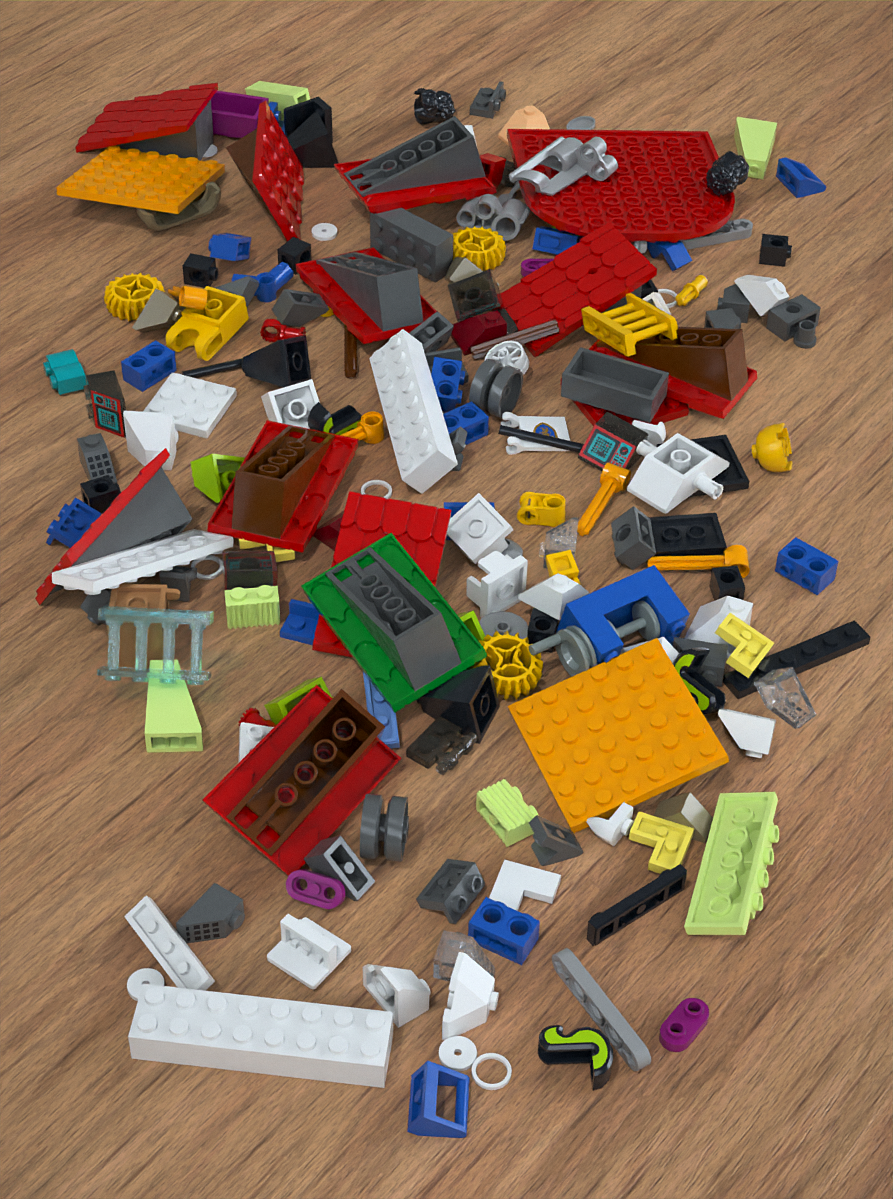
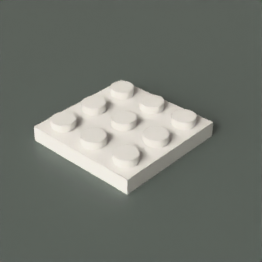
[143,373,237,438]

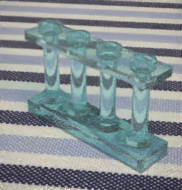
[97,606,214,685]

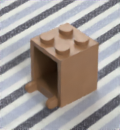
[106,584,181,669]

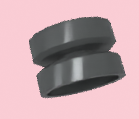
[469,359,523,419]
[360,794,409,862]

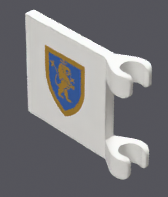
[501,412,570,455]

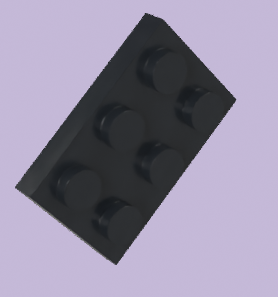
[649,513,727,556]

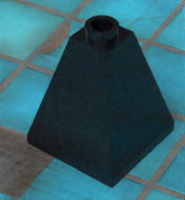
[287,112,338,168]
[241,336,311,387]
[417,665,500,744]

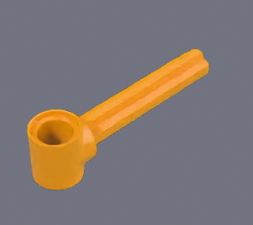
[168,286,207,310]
[341,411,384,444]
[575,462,631,536]
[647,545,750,578]

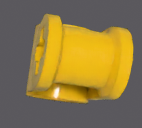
[517,492,566,527]

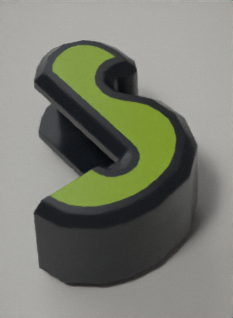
[308,402,363,435]
[673,647,726,714]
[538,1025,613,1091]

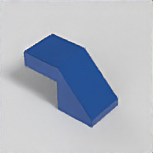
[647,240,692,271]

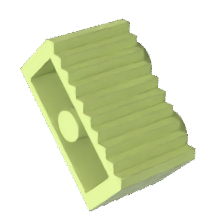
[224,585,280,629]
[476,779,538,847]

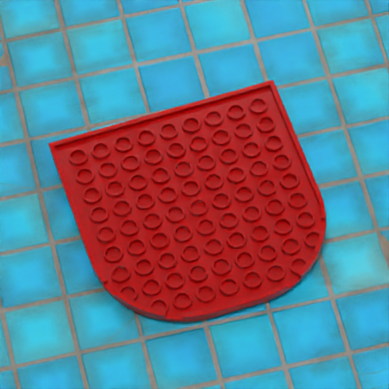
[507,129,735,243]

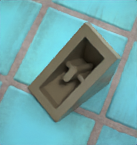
[654,792,713,843]

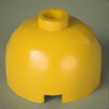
[751,423,792,472]

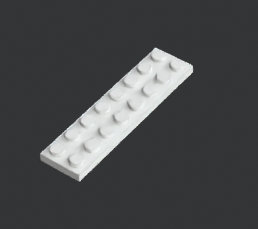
[52,529,233,595]

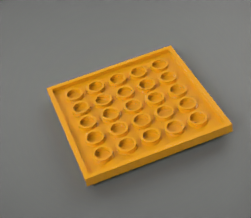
[56,145,225,214]
[508,638,729,833]

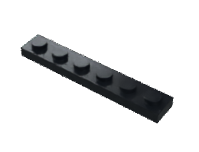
[723,620,871,699]

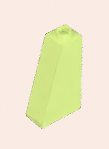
[245,81,310,121]
[734,117,777,179]
[144,660,203,753]

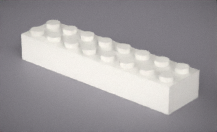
[369,329,458,494]
[128,984,393,1088]

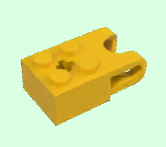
[166,286,249,361]

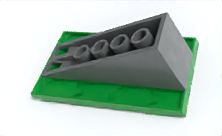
[301,533,487,713]

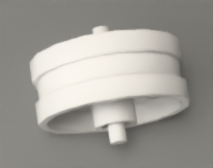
[485,341,530,375]

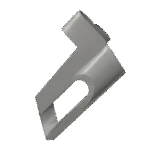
[509,136,618,196]
[457,181,531,241]

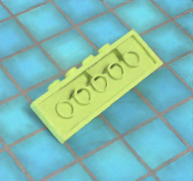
[684,792,779,935]

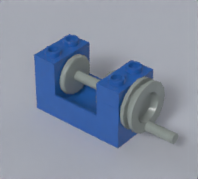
[529,565,690,677]

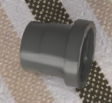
[793,320,817,349]

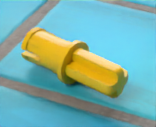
[675,275,708,307]

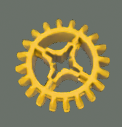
[452,226,506,272]
[104,273,165,322]
[470,630,543,701]

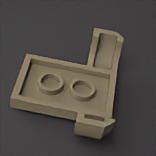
[137,182,221,231]

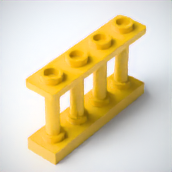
[581,293,678,357]

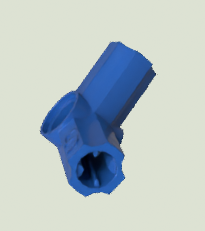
[232,262,293,302]

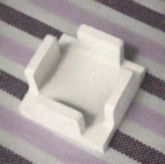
[447,493,513,564]
[466,551,528,618]

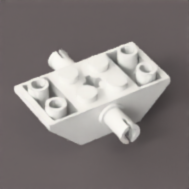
[627,433,730,514]

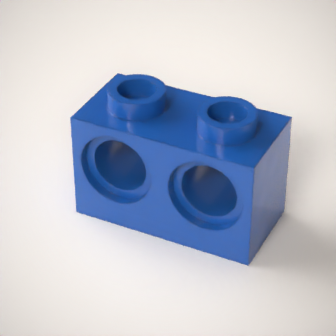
[208,233,251,261]
[121,340,177,392]
[431,357,465,412]
[443,401,489,445]
[775,537,838,595]
[468,897,540,965]

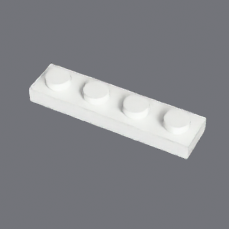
[124,896,215,991]

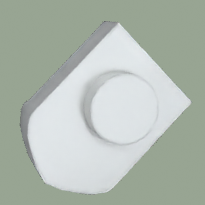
[630,420,666,446]
[586,802,634,846]

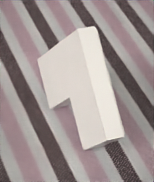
[489,860,561,911]

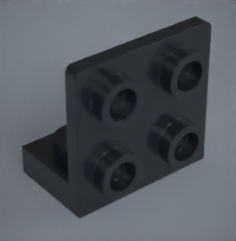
[284,96,333,143]

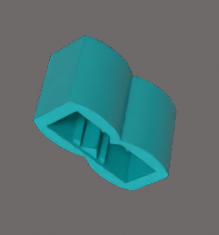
[43,349,87,395]

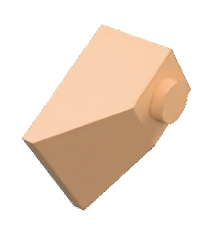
[498,105,550,146]

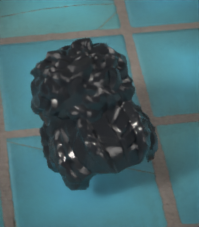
[414,88,456,124]
[706,151,749,196]

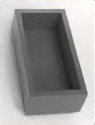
[370,208,453,283]
[561,347,669,423]

